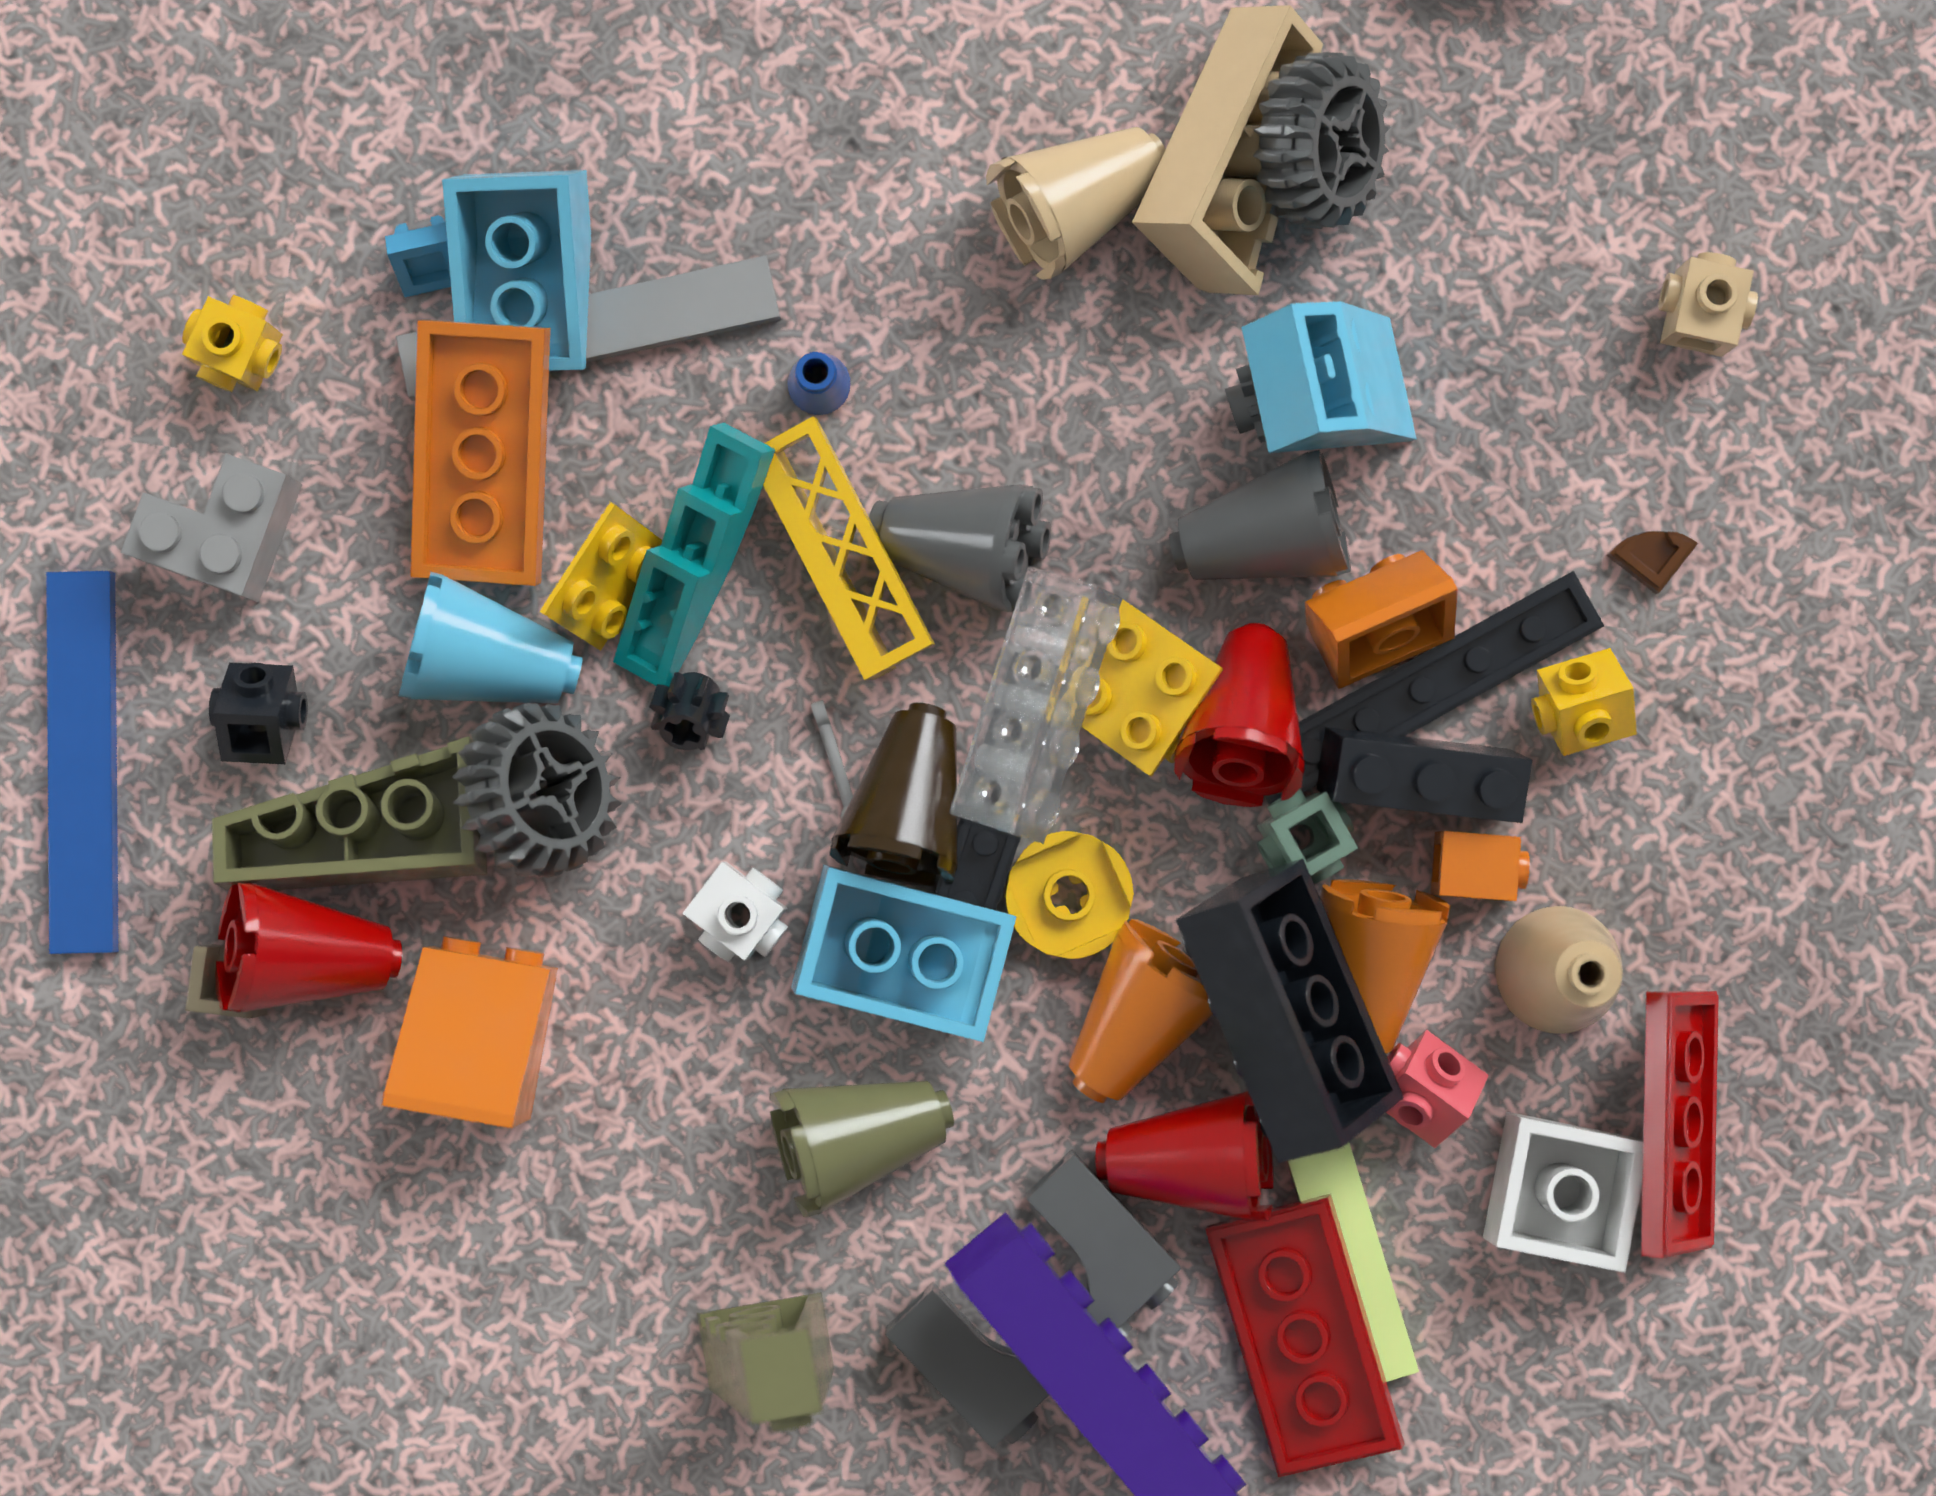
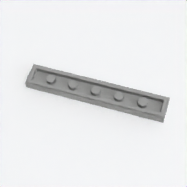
[396,255,781,401]

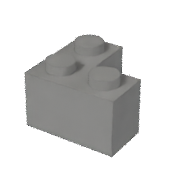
[120,453,302,603]

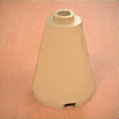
[986,127,1166,280]
[1494,906,1623,1034]

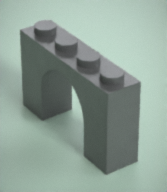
[885,1150,1181,1449]

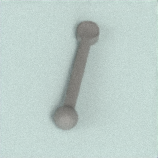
[811,700,853,819]

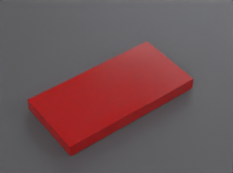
[1641,990,1719,1258]
[1205,1194,1405,1478]

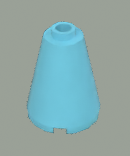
[398,572,583,704]

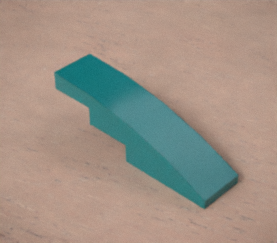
[613,422,776,687]

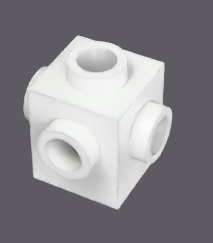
[682,862,788,962]

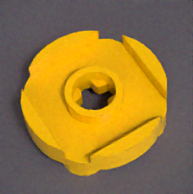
[1005,831,1134,959]

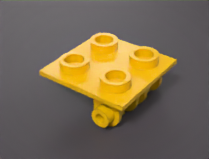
[539,502,662,651]
[1052,599,1223,777]

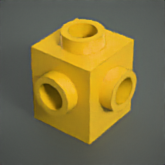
[182,295,283,393]
[1531,648,1637,756]

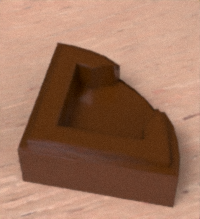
[1606,531,1698,594]

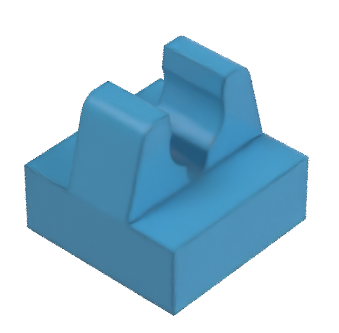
[385,215,451,297]

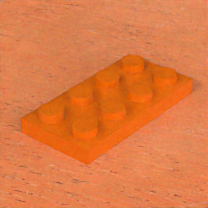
[410,320,551,586]

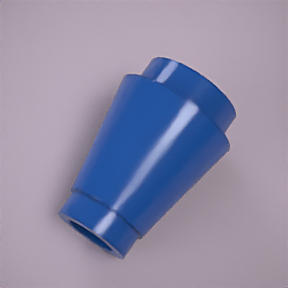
[788,352,851,415]

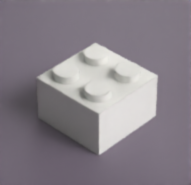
[1483,1112,1643,1273]

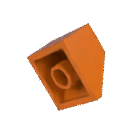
[1305,550,1458,689]

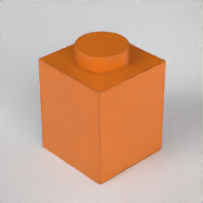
[1430,831,1530,901]

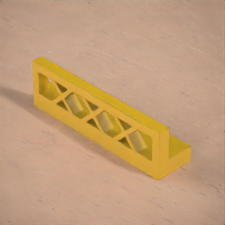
[763,416,935,680]

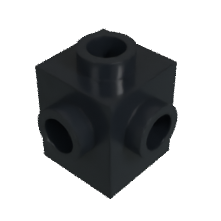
[209,662,308,764]

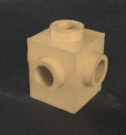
[1658,252,1758,357]

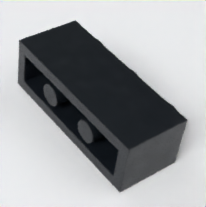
[1316,727,1532,824]

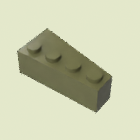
[212,736,487,891]
[697,1292,834,1431]

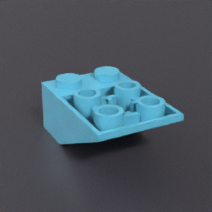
[1241,301,1417,453]

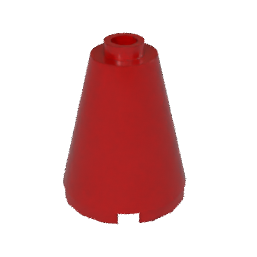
[1174,623,1305,807]
[215,883,402,1013]
[1095,1091,1274,1222]

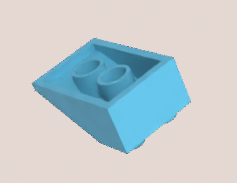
[442,170,591,371]
[791,864,1017,1042]

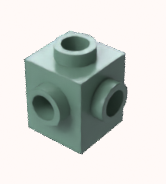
[1257,789,1358,884]

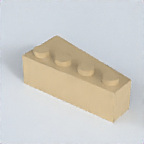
[1132,5,1323,295]

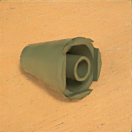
[769,1081,954,1217]

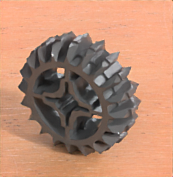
[1253,52,1390,229]
[452,703,622,878]

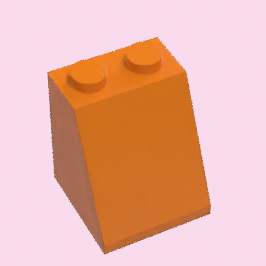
[382,936,558,1128]

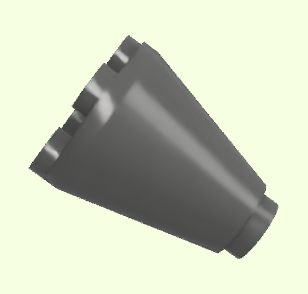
[869,484,1051,613]

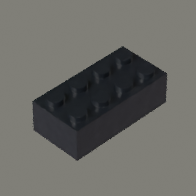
[1175,858,1404,1163]

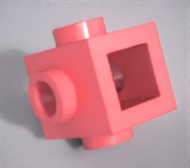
[1386,1030,1489,1148]

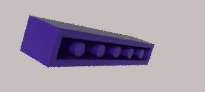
[944,1212,1247,1496]

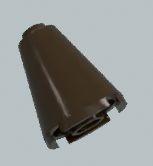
[829,702,957,886]

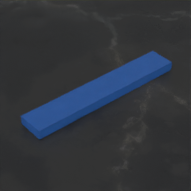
[46,571,119,954]

